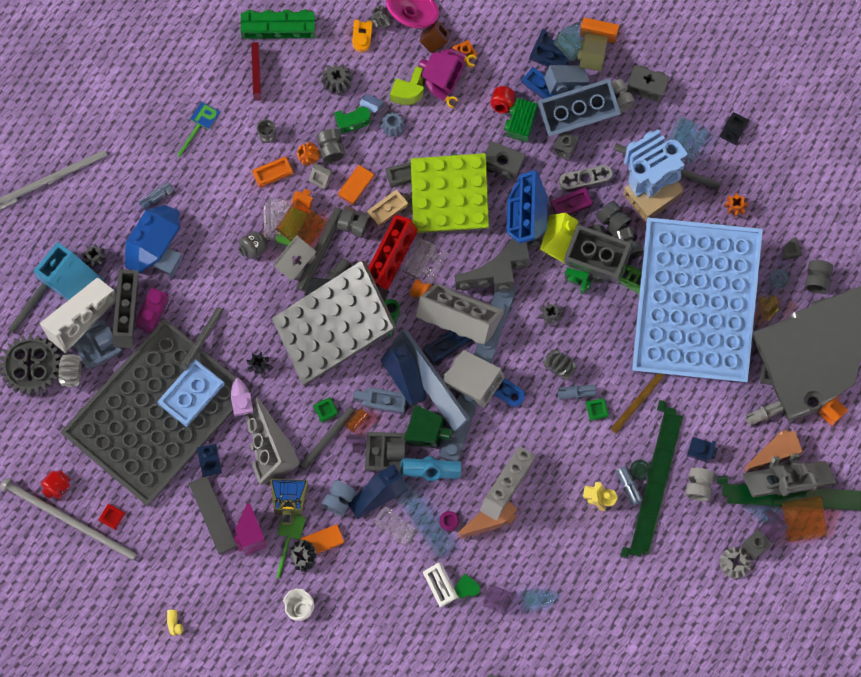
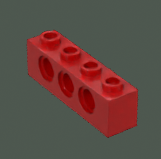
[368,215,418,290]

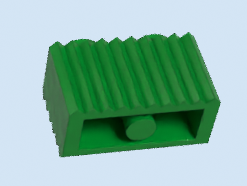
[504,98,539,143]

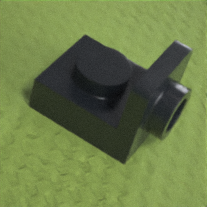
[720,112,750,145]

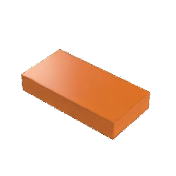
[252,156,294,188]
[338,165,374,205]
[300,524,344,554]

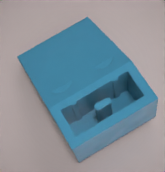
[34,242,104,301]

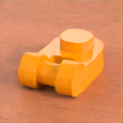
[352,19,373,53]

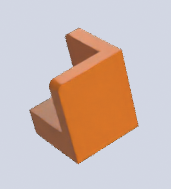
[818,395,848,426]

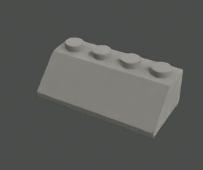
[416,283,504,344]

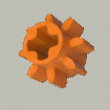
[297,142,320,166]
[724,193,748,218]

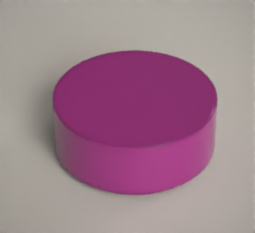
[439,511,459,532]

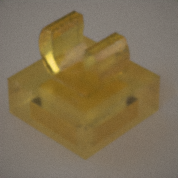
[757,294,781,321]

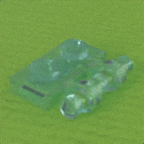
[667,116,708,163]

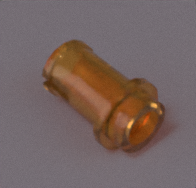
[345,408,369,433]

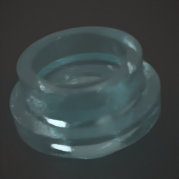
[770,269,789,288]

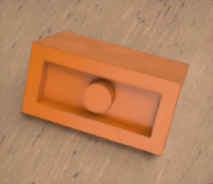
[579,17,619,44]

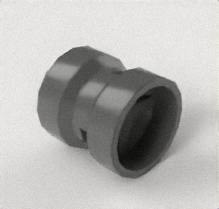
[257,119,276,143]

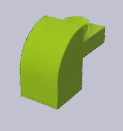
[390,66,425,105]

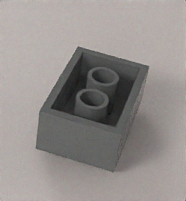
[564,224,633,284]

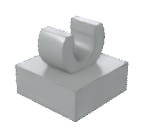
[308,164,332,189]

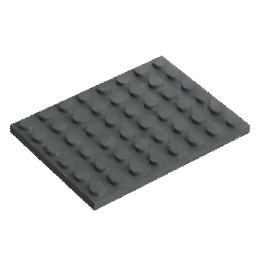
[60,319,251,507]

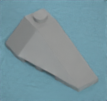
[246,398,299,485]

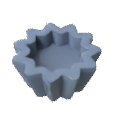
[380,112,406,137]

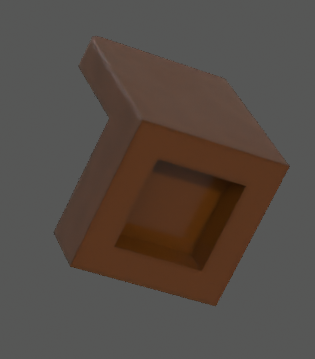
[420,20,450,53]

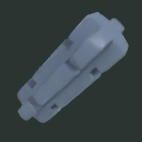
[139,182,173,210]

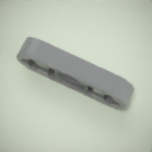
[559,165,613,192]

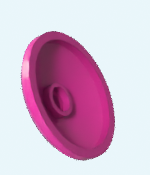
[386,0,439,29]

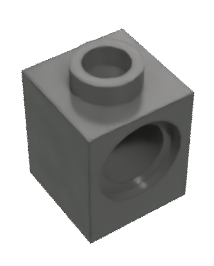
[553,132,579,161]
[741,529,772,561]

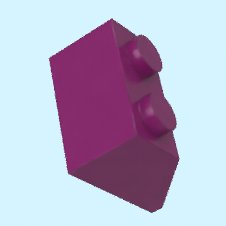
[234,503,267,556]

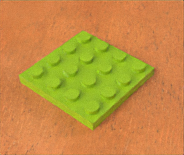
[411,153,489,233]

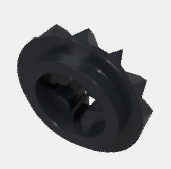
[289,540,317,572]

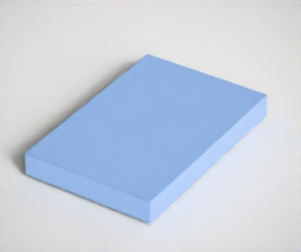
[157,359,225,427]

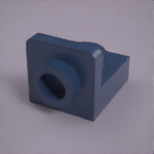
[687,437,718,463]

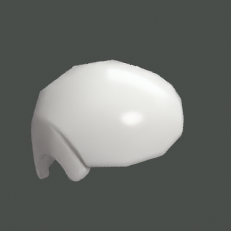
[283,588,314,621]

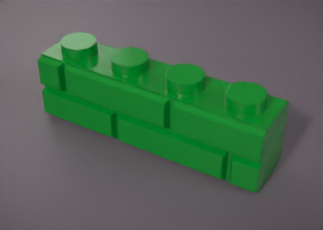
[241,9,315,39]

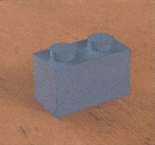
[544,65,590,95]

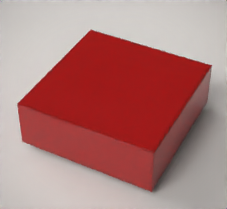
[98,503,125,531]

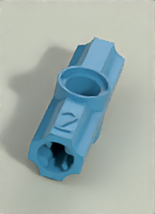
[400,456,461,481]

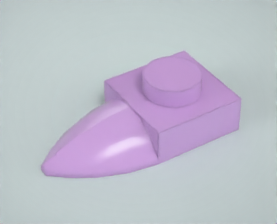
[231,378,254,416]

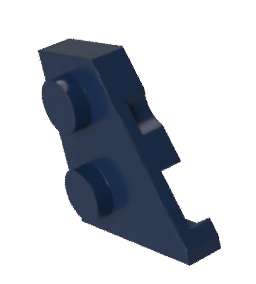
[529,29,571,67]

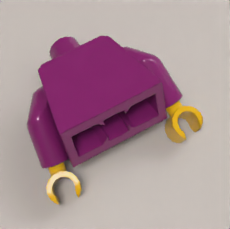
[418,49,477,108]

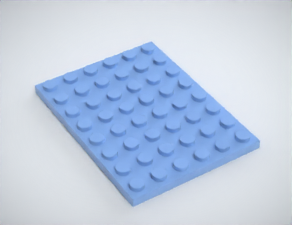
[632,218,763,382]

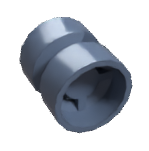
[321,480,356,517]

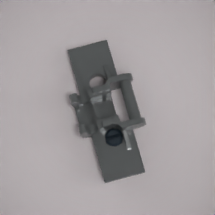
[742,453,836,497]

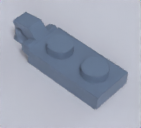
[353,387,407,414]

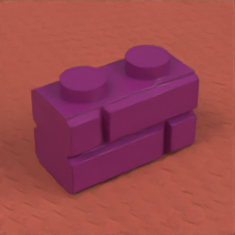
[135,288,169,333]

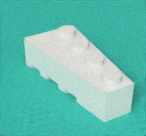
[40,278,116,353]

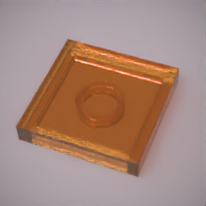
[275,199,326,245]
[782,496,827,542]

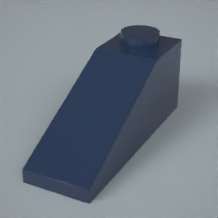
[380,342,427,406]
[348,464,408,519]

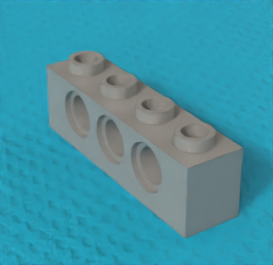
[480,446,536,521]

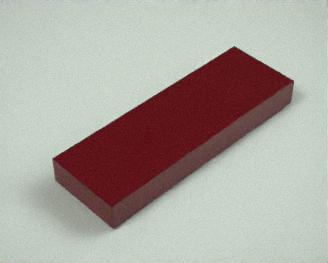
[251,42,262,101]

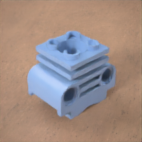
[624,129,688,198]

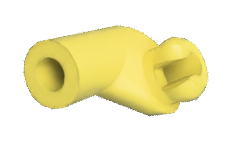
[167,610,183,636]

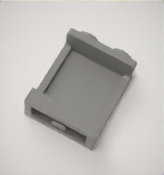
[443,350,505,408]

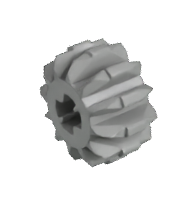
[59,354,82,387]

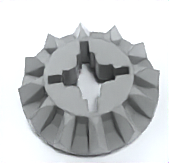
[720,547,752,579]

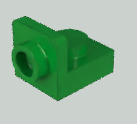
[565,267,592,295]

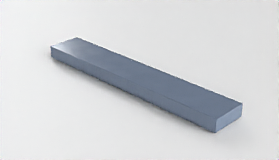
[392,330,470,432]

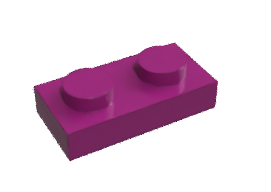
[551,188,593,215]

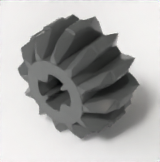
[321,62,353,95]
[543,350,577,380]

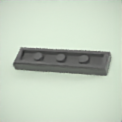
[189,476,237,555]

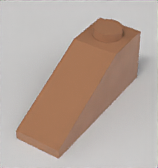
[744,430,803,473]
[458,501,517,539]

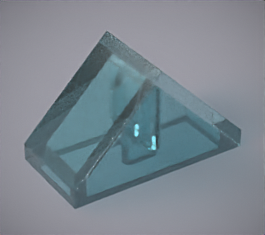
[554,22,580,61]

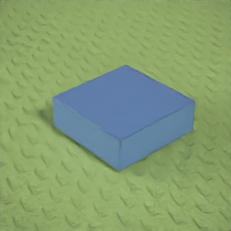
[359,94,384,113]

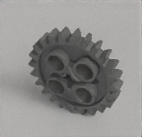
[0,334,61,396]

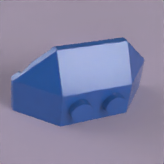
[506,170,548,244]
[125,205,180,274]

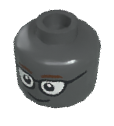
[238,231,267,259]

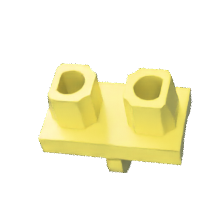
[583,482,618,511]

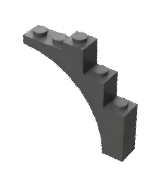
[455,233,544,293]

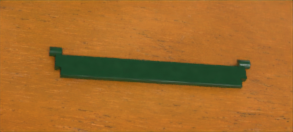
[620,400,683,559]
[717,476,861,511]

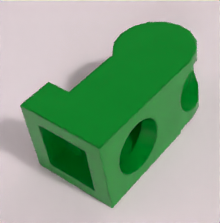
[334,106,371,135]

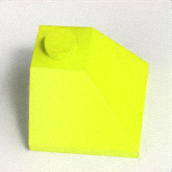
[540,213,578,264]

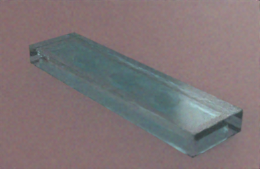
[396,483,454,558]

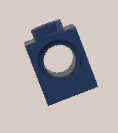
[197,444,222,477]

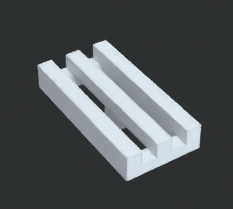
[423,563,458,607]

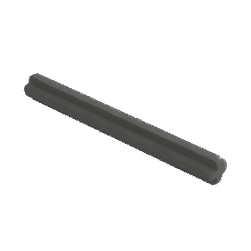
[296,207,343,292]

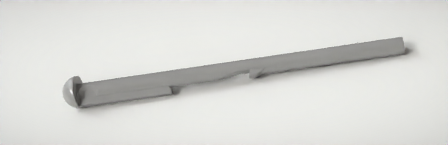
[0,150,107,209]
[1,478,137,561]

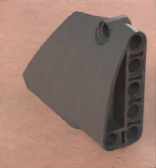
[752,286,861,422]

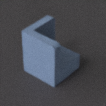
[154,248,183,279]

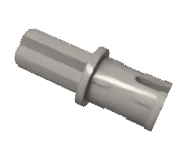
[745,401,784,426]

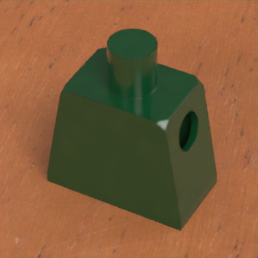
[404,405,453,448]

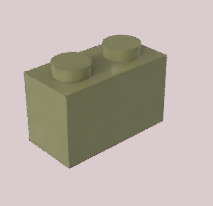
[577,33,608,71]

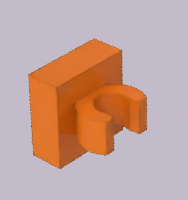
[291,189,313,214]

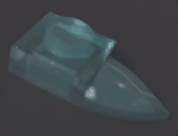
[520,588,561,612]

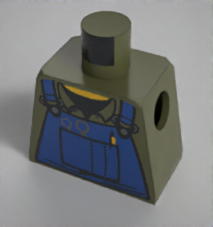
[270,479,309,525]

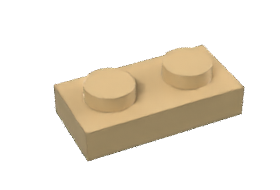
[367,189,408,228]

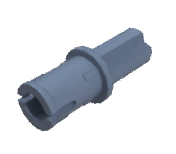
[558,384,596,400]
[616,466,642,505]

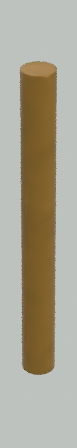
[610,373,664,434]

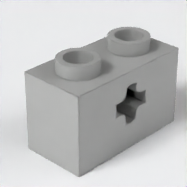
[273,235,316,281]

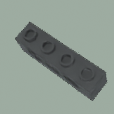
[112,269,139,348]

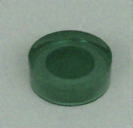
[630,460,650,480]

